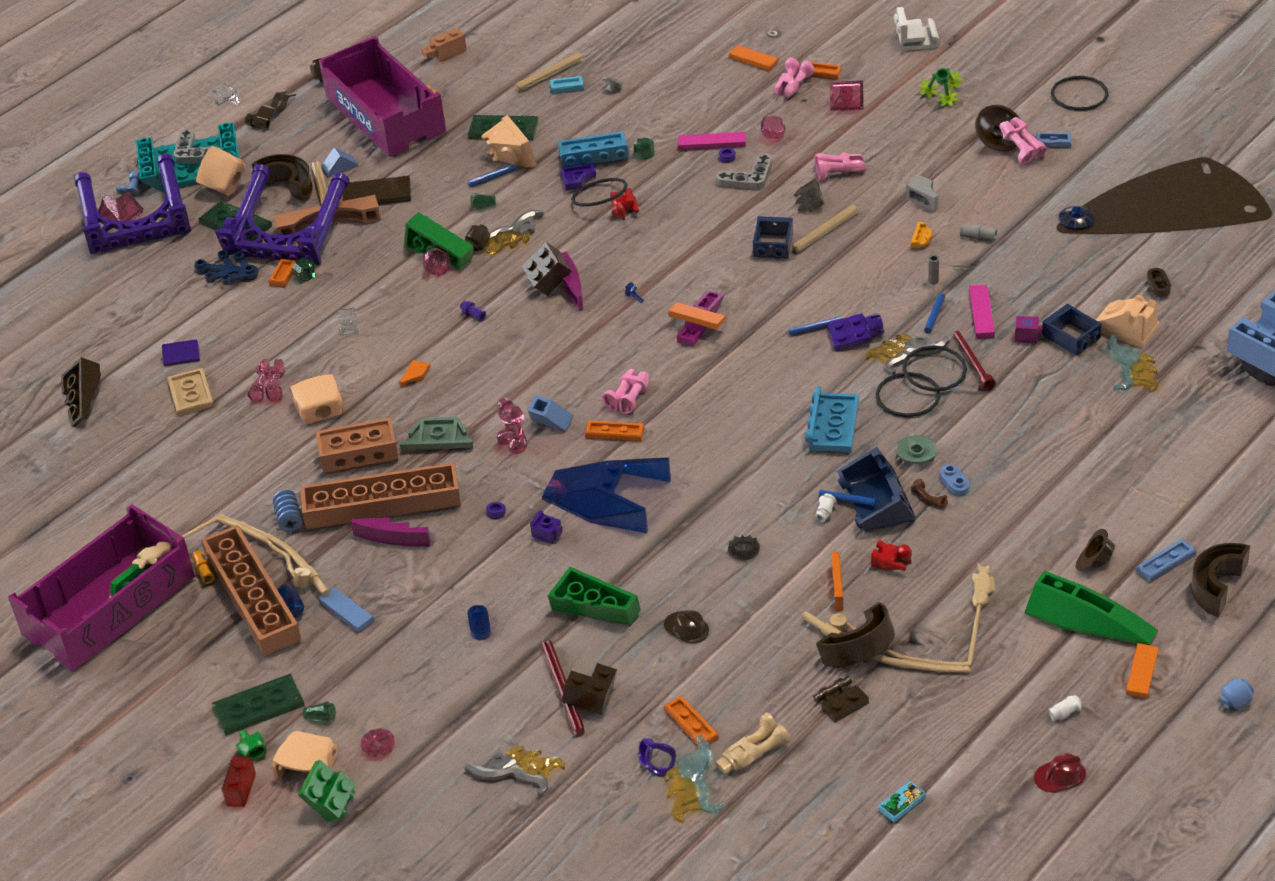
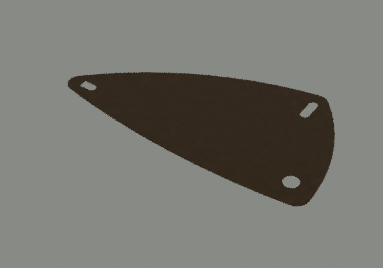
[1056,157,1272,234]

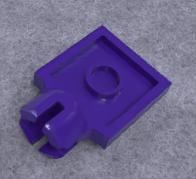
[827,313,885,352]

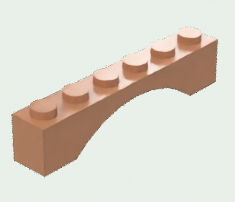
[274,195,381,235]

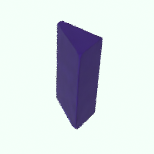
[162,339,200,366]

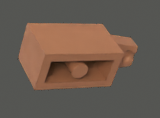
[421,28,467,62]

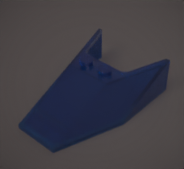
[542,457,671,533]

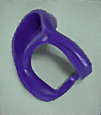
[639,738,677,776]

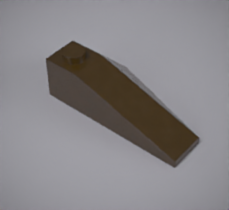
[61,357,101,427]

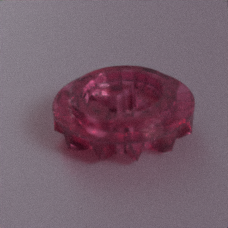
[360,728,395,758]

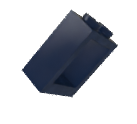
[753,216,793,258]
[1042,304,1102,355]

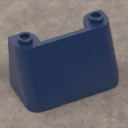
[837,447,916,531]

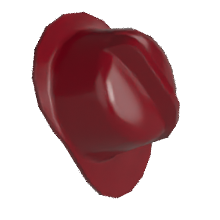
[1034,753,1086,792]

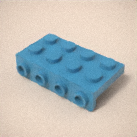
[557,131,629,168]
[805,386,859,452]

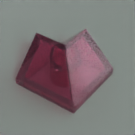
[830,80,864,111]
[98,191,144,221]

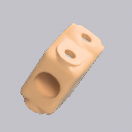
[195,145,246,196]
[290,374,344,424]
[272,731,338,779]

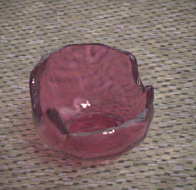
[760,115,786,140]
[422,248,451,276]

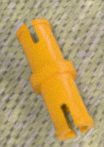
[191,550,215,584]

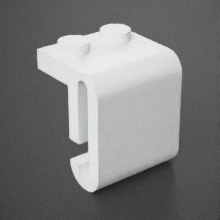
[894,7,940,51]

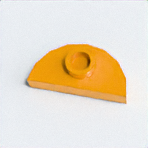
[911,221,932,248]

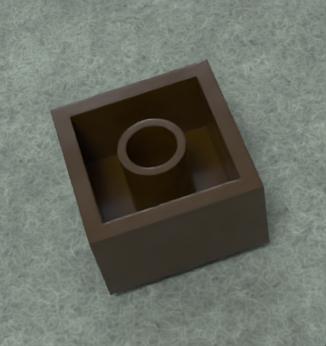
[522,242,572,296]

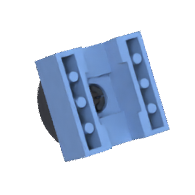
[1227,291,1275,386]

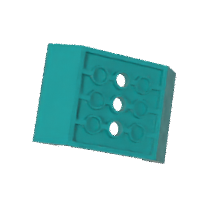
[136,122,240,191]

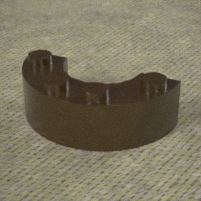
[252,154,313,201]
[1191,543,1251,618]
[816,602,895,668]

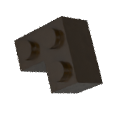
[561,663,617,715]

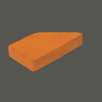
[399,360,431,387]

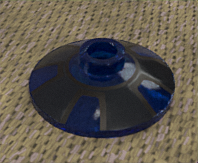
[1059,206,1095,230]

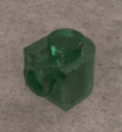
[634,138,655,159]
[292,257,316,282]

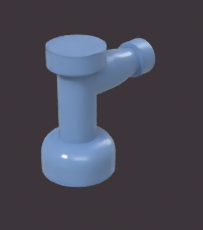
[116,171,141,196]

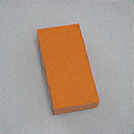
[810,62,842,80]
[269,259,298,288]

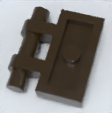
[813,676,869,723]

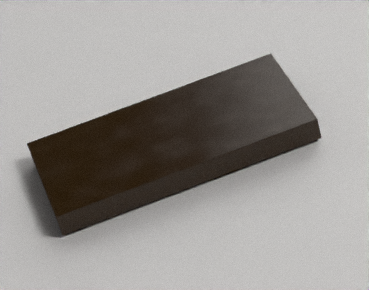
[343,175,411,205]

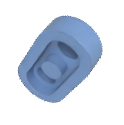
[940,465,970,496]

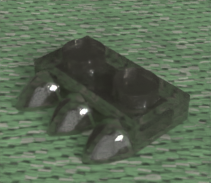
[793,179,825,212]

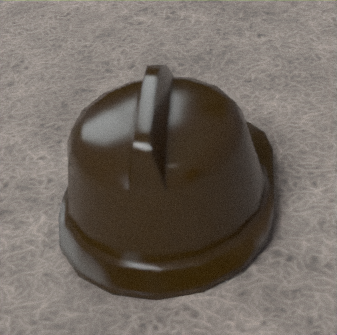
[1075,529,1115,571]
[664,610,709,643]

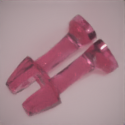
[248,359,285,402]
[497,397,527,454]

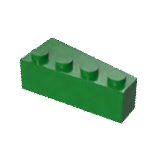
[404,212,474,270]
[547,567,641,625]

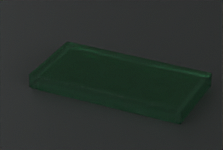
[468,115,538,141]
[198,200,272,241]
[212,673,305,736]

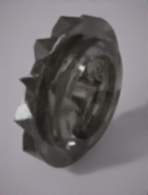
[728,534,760,560]

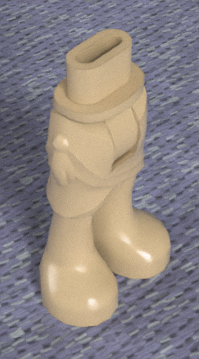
[715,712,791,774]

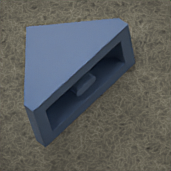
[321,148,358,177]

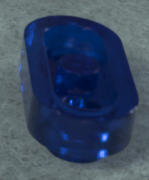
[278,584,304,618]
[467,605,491,640]

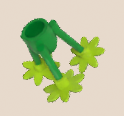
[918,68,964,107]

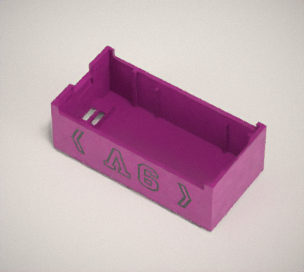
[8,504,195,672]

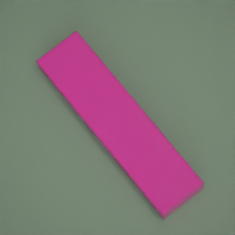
[678,132,746,150]
[969,285,995,338]

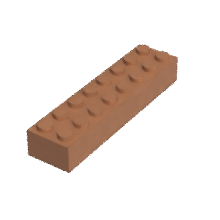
[301,462,461,530]
[201,525,302,656]

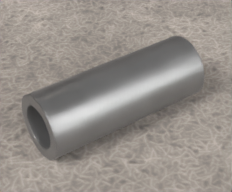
[928,255,939,284]

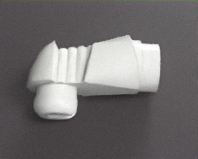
[815,493,837,522]
[1048,696,1082,721]

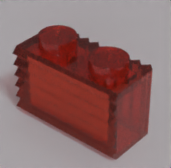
[221,756,256,807]

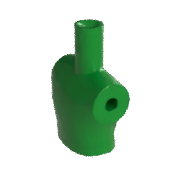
[235,730,267,762]

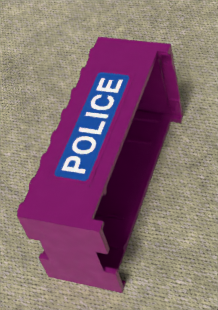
[319,36,446,157]

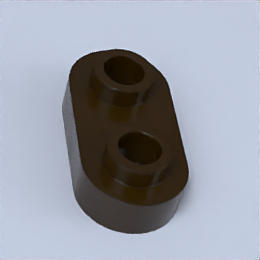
[1147,268,1171,297]

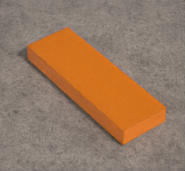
[729,45,778,71]
[668,302,726,330]
[585,421,645,442]
[831,552,843,611]
[1126,643,1159,699]
[664,696,719,749]

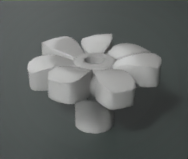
[603,76,622,93]

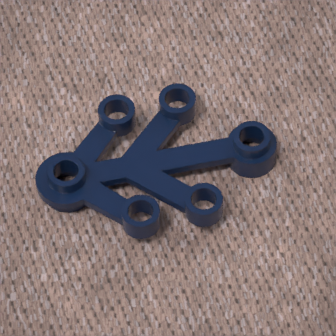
[194,250,258,285]

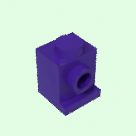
[530,510,563,544]

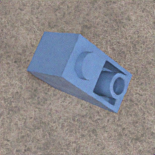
[528,395,573,432]

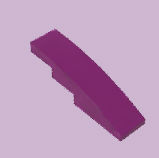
[561,252,583,311]
[677,290,724,346]
[351,517,431,546]

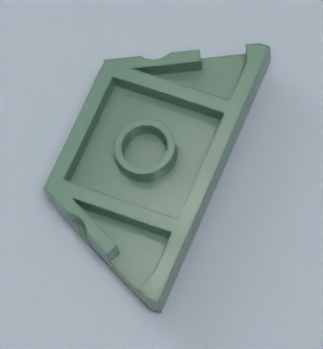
[400,417,474,450]

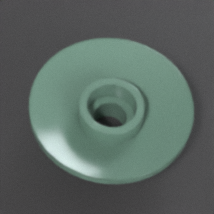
[897,435,936,464]

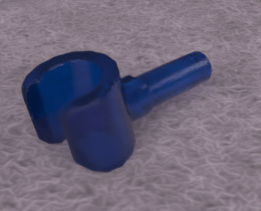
[625,282,644,303]

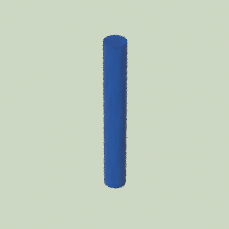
[467,164,516,187]
[924,293,945,333]
[788,316,842,336]
[819,489,877,507]

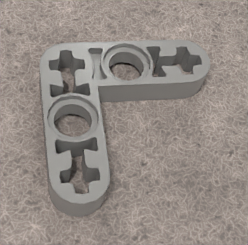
[174,129,220,164]
[716,153,772,190]

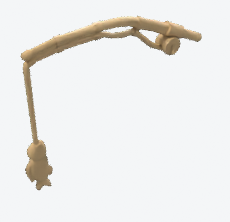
[132,514,330,597]
[802,563,995,674]

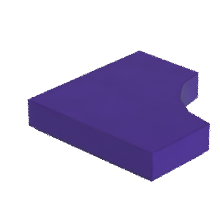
[560,163,597,190]

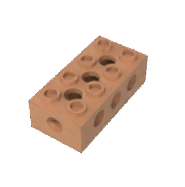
[316,417,399,473]

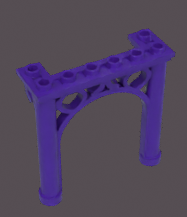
[74,154,192,254]
[215,164,350,265]

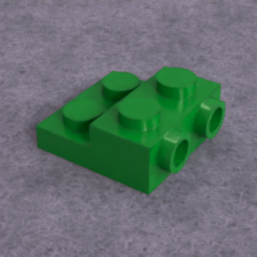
[298,760,355,822]

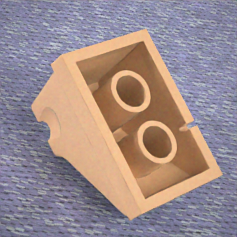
[482,115,537,169]
[1096,295,1160,349]

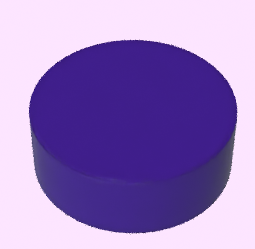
[719,148,736,163]
[486,502,506,520]

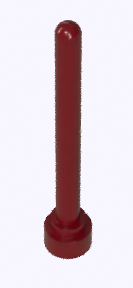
[953,330,996,391]

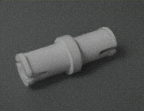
[960,225,997,240]

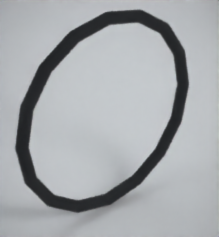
[1051,76,1109,110]
[571,178,628,207]
[902,345,967,392]
[875,372,941,417]

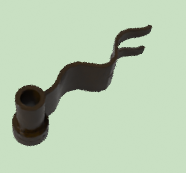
[245,90,297,129]

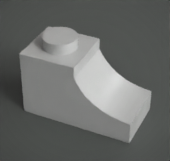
[906,175,938,212]

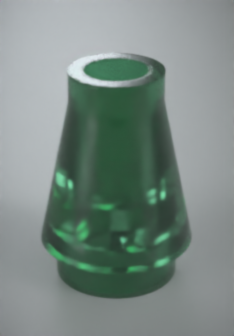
[470,193,496,210]
[303,701,336,722]

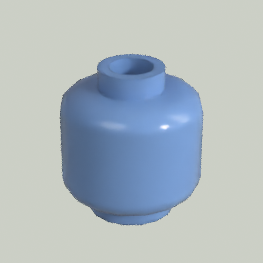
[1220,678,1254,710]

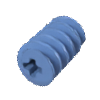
[272,490,303,532]

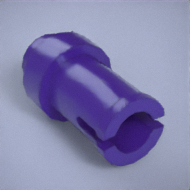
[460,300,486,322]

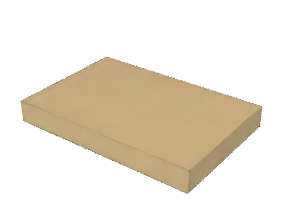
[167,368,214,416]

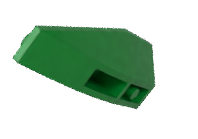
[1025,570,1158,645]

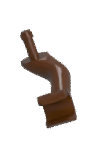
[911,479,948,507]

